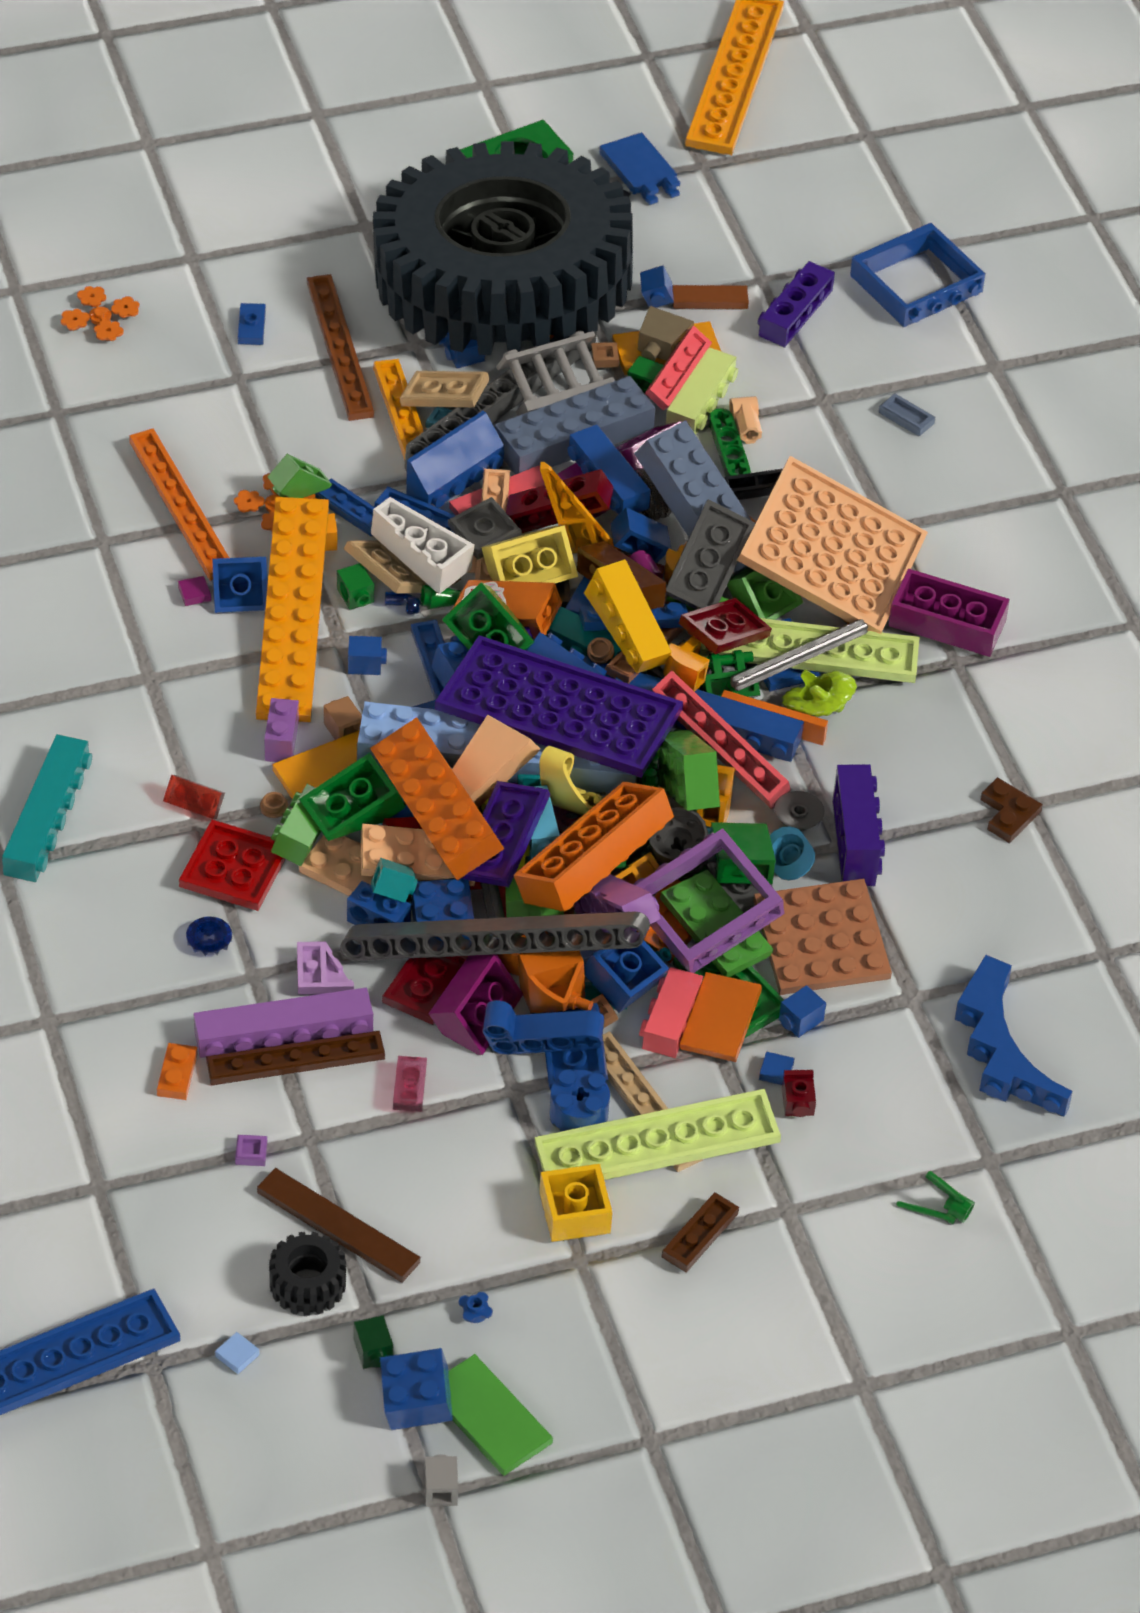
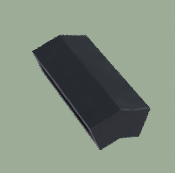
[724,469,782,500]

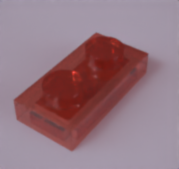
[163,775,225,819]

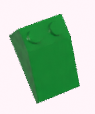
[442,582,535,650]
[299,753,406,841]

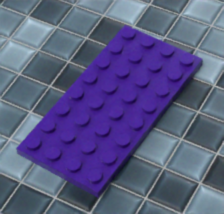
[435,635,683,778]

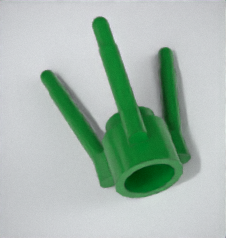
[896,1171,975,1225]

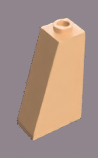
[452,715,541,808]

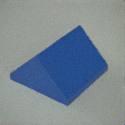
[212,556,268,613]

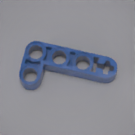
[483,1000,604,1055]

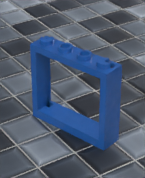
[850,223,986,327]

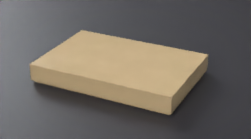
[400,371,489,407]
[344,540,428,593]

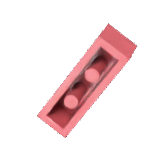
[639,967,703,1058]

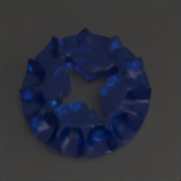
[186,916,232,956]

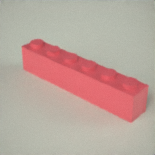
[652,671,791,810]

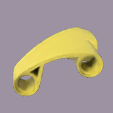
[539,746,603,816]

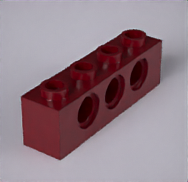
[506,469,613,533]

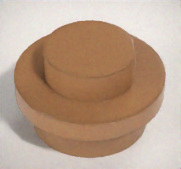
[587,637,614,664]
[260,792,288,818]

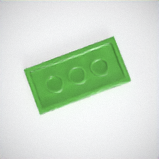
[448,1354,553,1476]

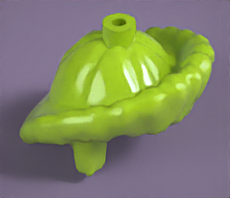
[782,669,857,717]

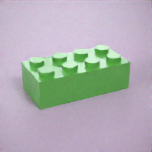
[656,730,720,811]

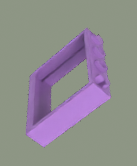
[633,828,784,973]

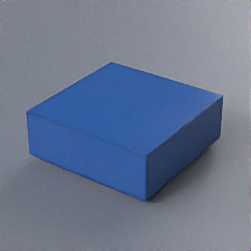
[759,1051,795,1085]

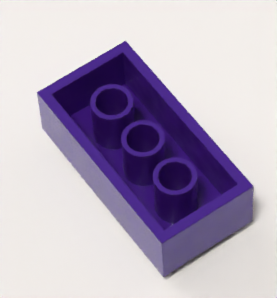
[832,764,885,886]

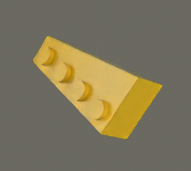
[584,559,672,674]

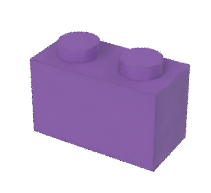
[264,698,299,762]

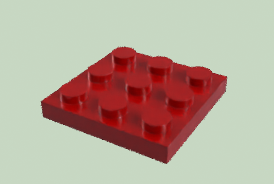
[179,819,286,911]

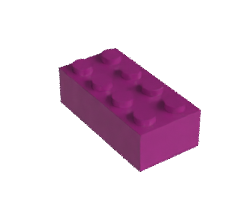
[888,568,1010,657]

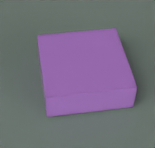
[235,1135,267,1166]

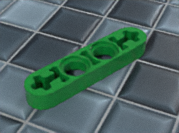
[709,408,751,477]

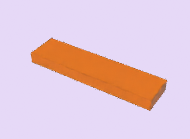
[721,690,828,745]

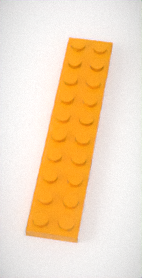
[685,0,784,155]
[256,497,329,722]

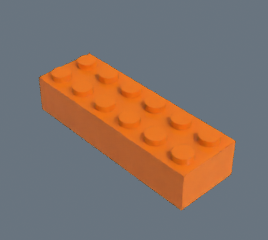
[370,717,505,880]
[514,781,674,912]

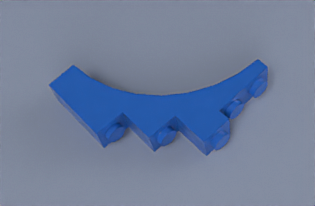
[954,955,1073,1117]

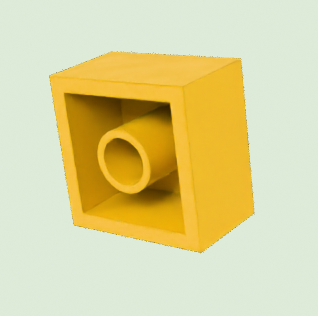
[539,1164,613,1242]

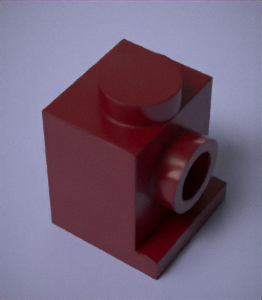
[782,1070,816,1117]

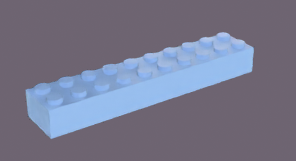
[357,701,636,794]

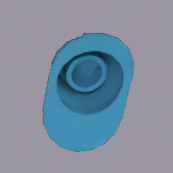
[770,826,815,881]

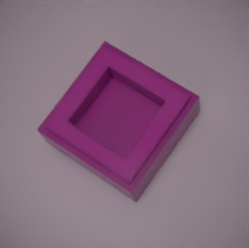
[178,576,211,606]

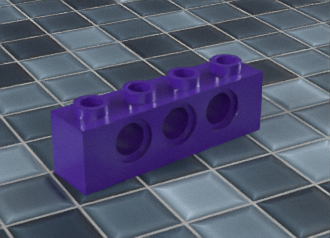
[757,261,835,348]

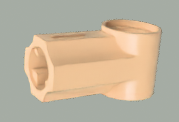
[729,396,762,444]

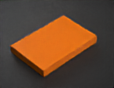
[680,972,762,1062]

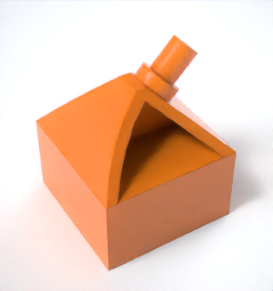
[518,951,593,1013]

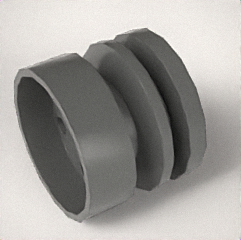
[649,807,708,881]

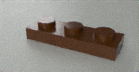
[662,1192,739,1273]

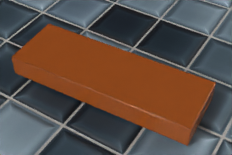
[672,285,749,309]

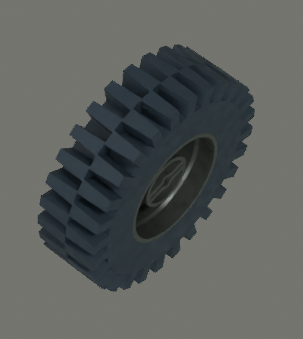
[373,141,633,356]

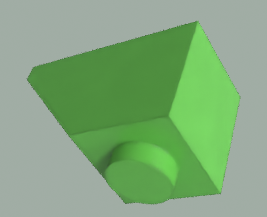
[268,453,332,498]

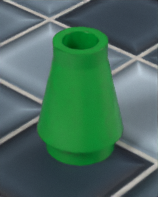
[420,585,461,609]

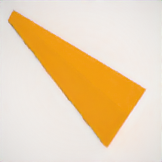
[540,462,622,554]

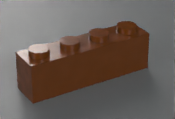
[577,541,666,610]

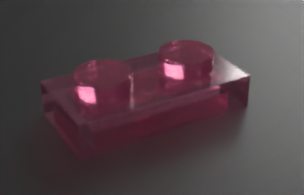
[393,1056,427,1112]

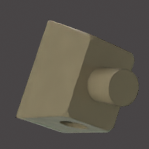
[638,306,694,361]

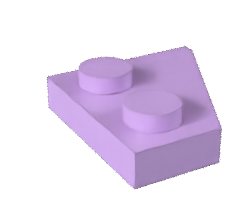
[297,942,354,994]

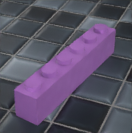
[193,987,373,1058]

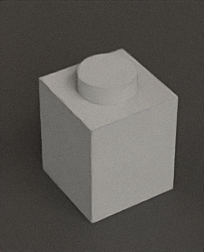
[425,1454,458,1507]

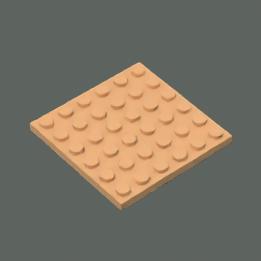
[737,456,928,634]

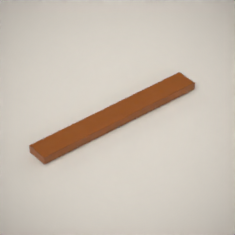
[307,274,374,421]

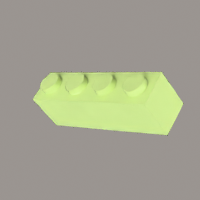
[666,347,738,435]

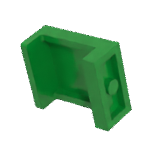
[710,822,776,884]

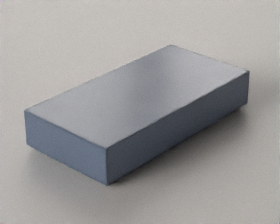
[879,393,936,437]

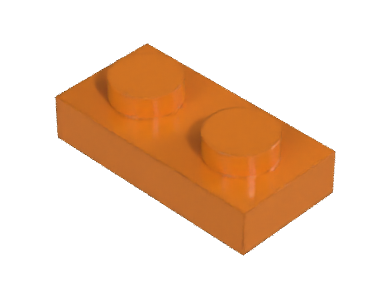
[157,1043,198,1100]

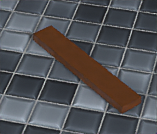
[206,1030,385,1086]
[257,1167,421,1283]

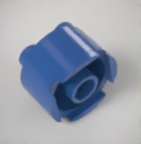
[549,1070,610,1132]

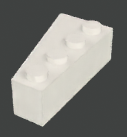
[371,497,474,594]

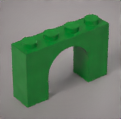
[460,119,574,164]

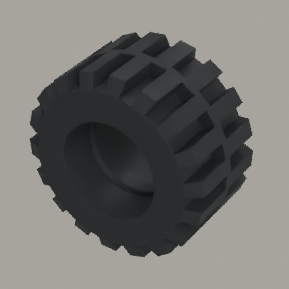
[269,1231,346,1316]

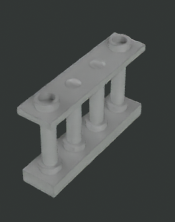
[497,331,615,416]

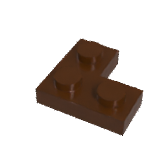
[980,777,1043,843]

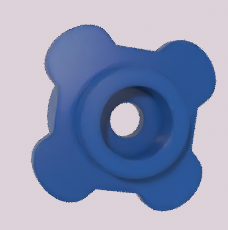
[459,1292,493,1323]

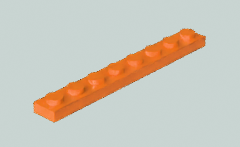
[129,428,229,581]

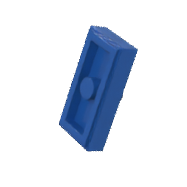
[238,303,266,345]

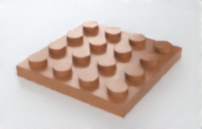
[753,879,892,995]

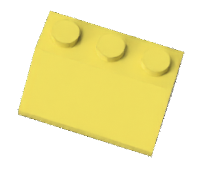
[481,525,578,583]

